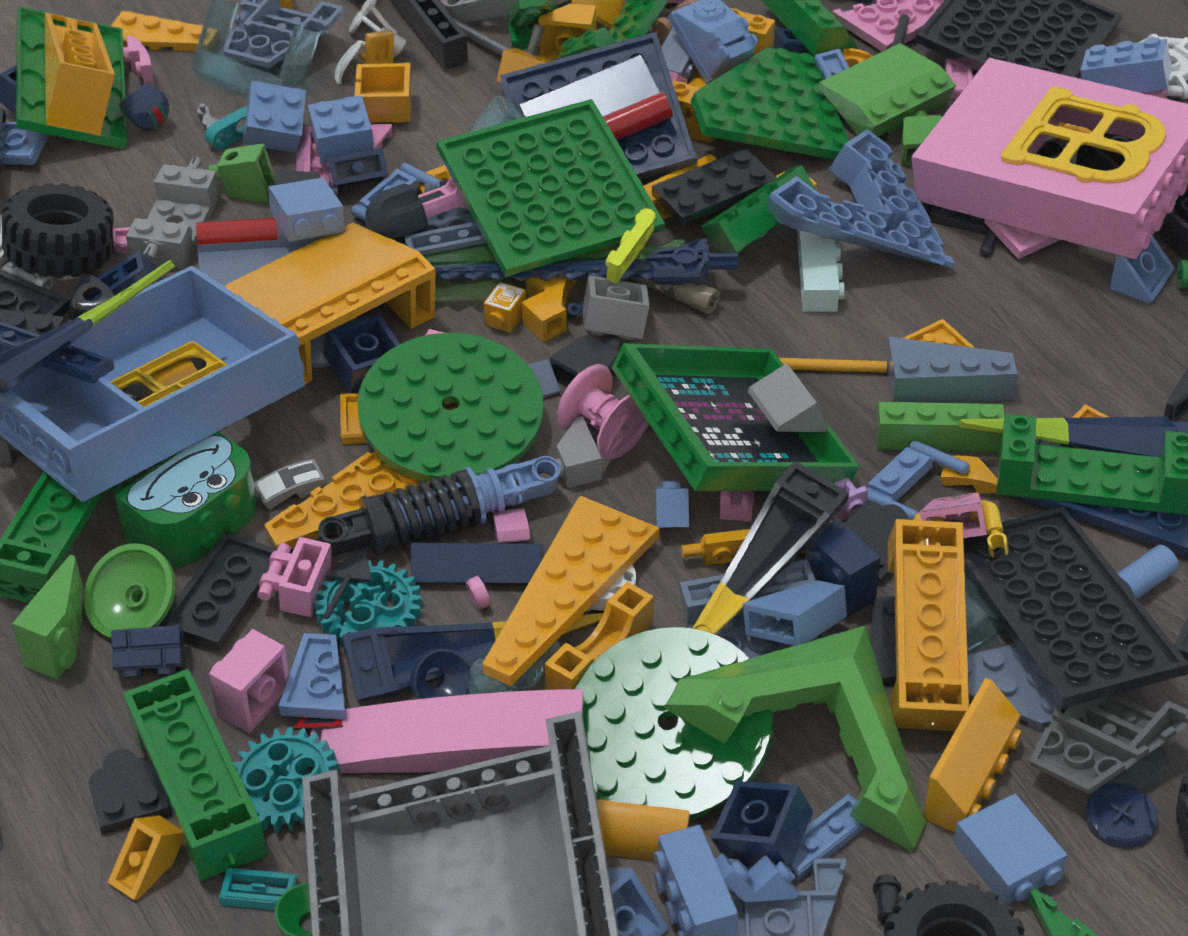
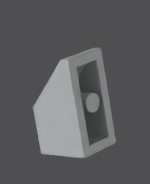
[556,416,602,488]

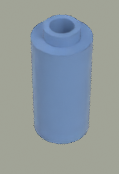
[1117,545,1179,599]

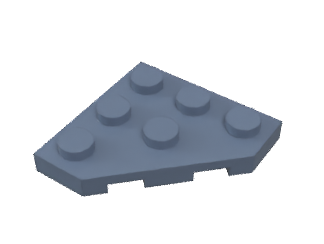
[967,644,1059,732]

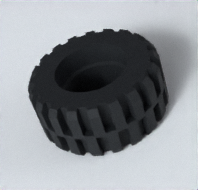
[2,183,114,278]
[883,880,1025,936]

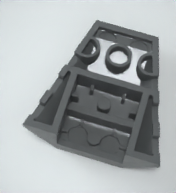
[1029,694,1188,794]

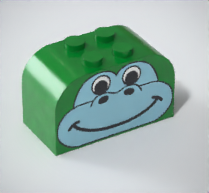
[115,431,257,567]

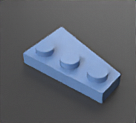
[278,633,347,720]

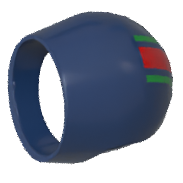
[118,82,169,131]

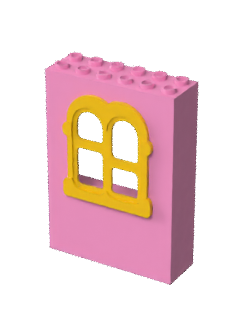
[912,58,1188,259]

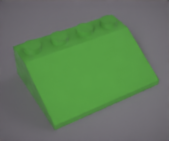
[818,43,956,137]

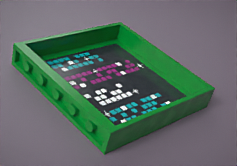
[612,343,860,491]

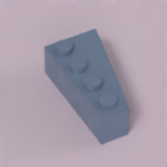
[886,336,1018,403]

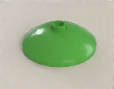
[84,543,175,638]

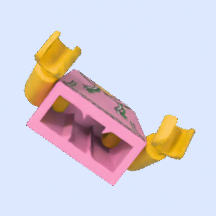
[913,493,1009,558]

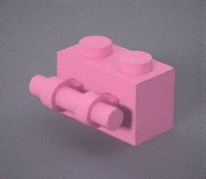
[257,537,332,617]

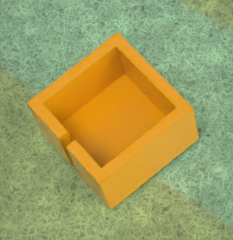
[355,63,412,124]

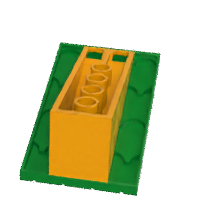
[16,6,127,149]

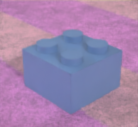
[242,81,306,153]
[308,96,374,164]

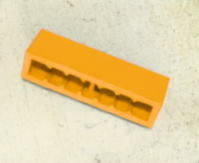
[596,799,689,861]

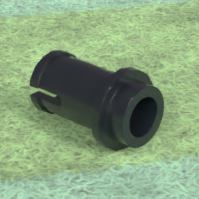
[872,874,902,924]

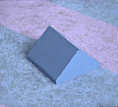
[1110,236,1175,303]

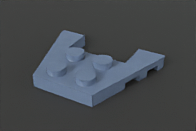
[726,859,846,936]

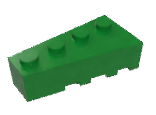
[701,165,817,253]

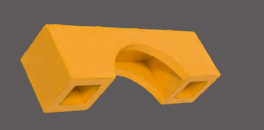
[545,581,654,690]

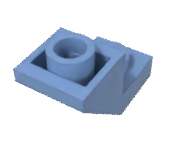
[715,853,799,902]

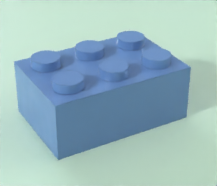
[1080,37,1171,93]
[653,825,738,936]

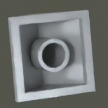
[747,363,828,432]

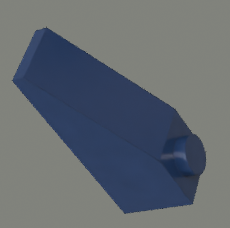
[70,250,163,307]

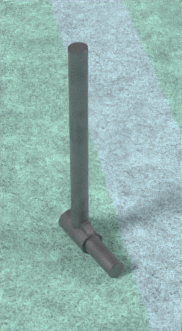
[452,17,545,55]

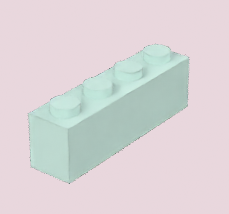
[797,230,844,312]

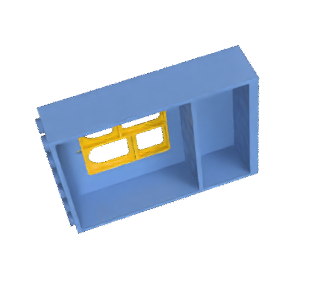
[0,266,305,502]

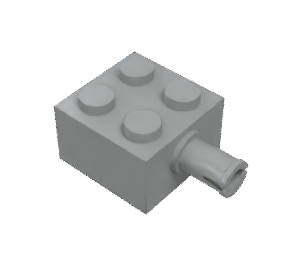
[582,276,649,340]

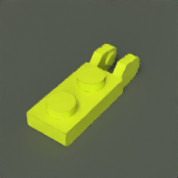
[605,208,656,283]

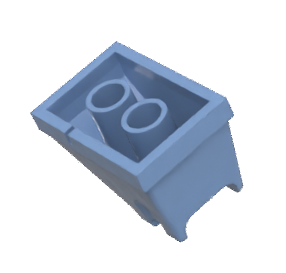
[668,0,758,85]

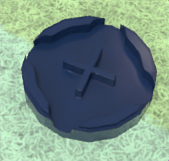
[1085,783,1158,849]

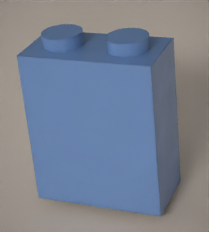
[268,177,345,242]
[953,793,1068,904]

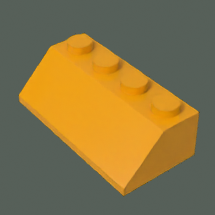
[924,678,1023,833]

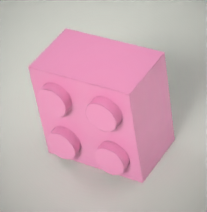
[209,629,289,734]

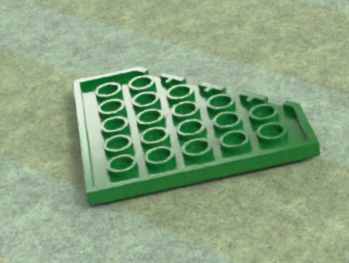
[691,47,849,160]

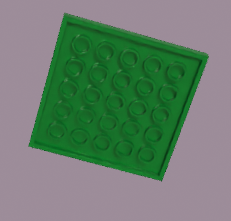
[436,99,665,277]

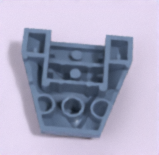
[223,0,345,68]

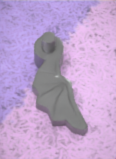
[197,103,218,128]

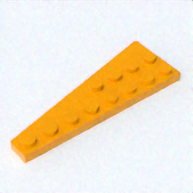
[482,496,660,686]

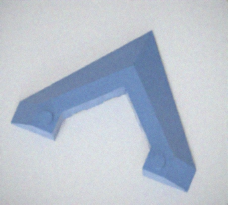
[768,129,955,268]

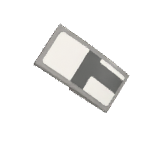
[254,459,327,510]

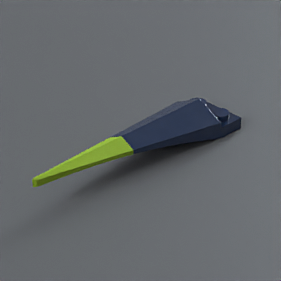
[0,260,175,393]
[958,416,1188,457]

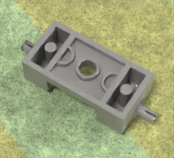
[126,156,220,269]

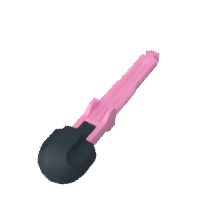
[365,177,469,244]

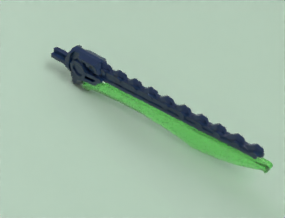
[424,239,738,285]

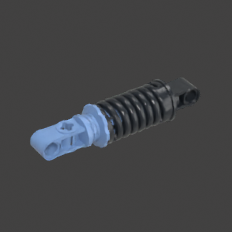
[318,456,560,556]

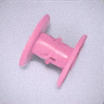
[557,364,649,460]

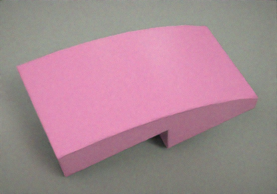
[123,36,155,86]

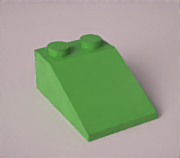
[12,555,85,680]

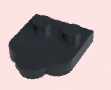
[844,502,908,581]
[89,749,171,835]

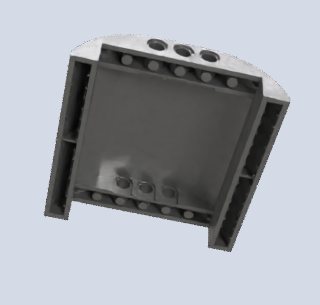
[302,711,619,936]

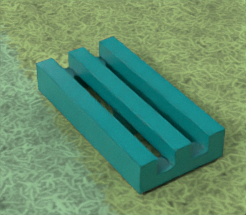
[219,868,299,910]

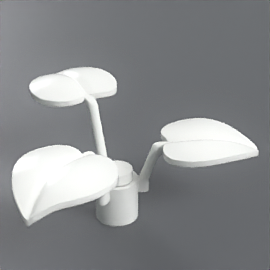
[334,0,406,85]

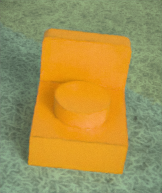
[359,30,394,64]

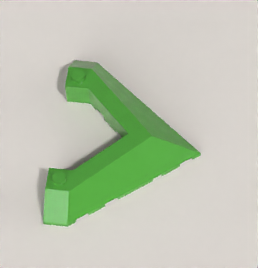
[664,626,926,852]

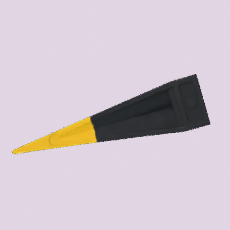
[692,461,849,635]

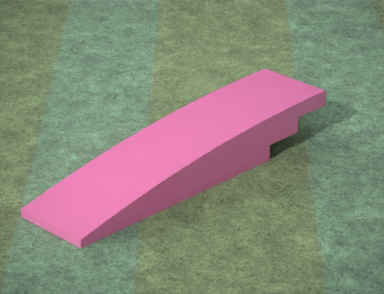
[310,689,584,773]

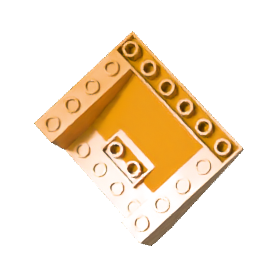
[224,223,435,384]

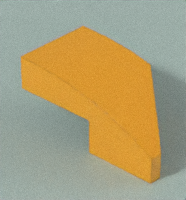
[940,455,997,494]

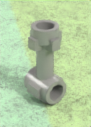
[2,261,53,290]

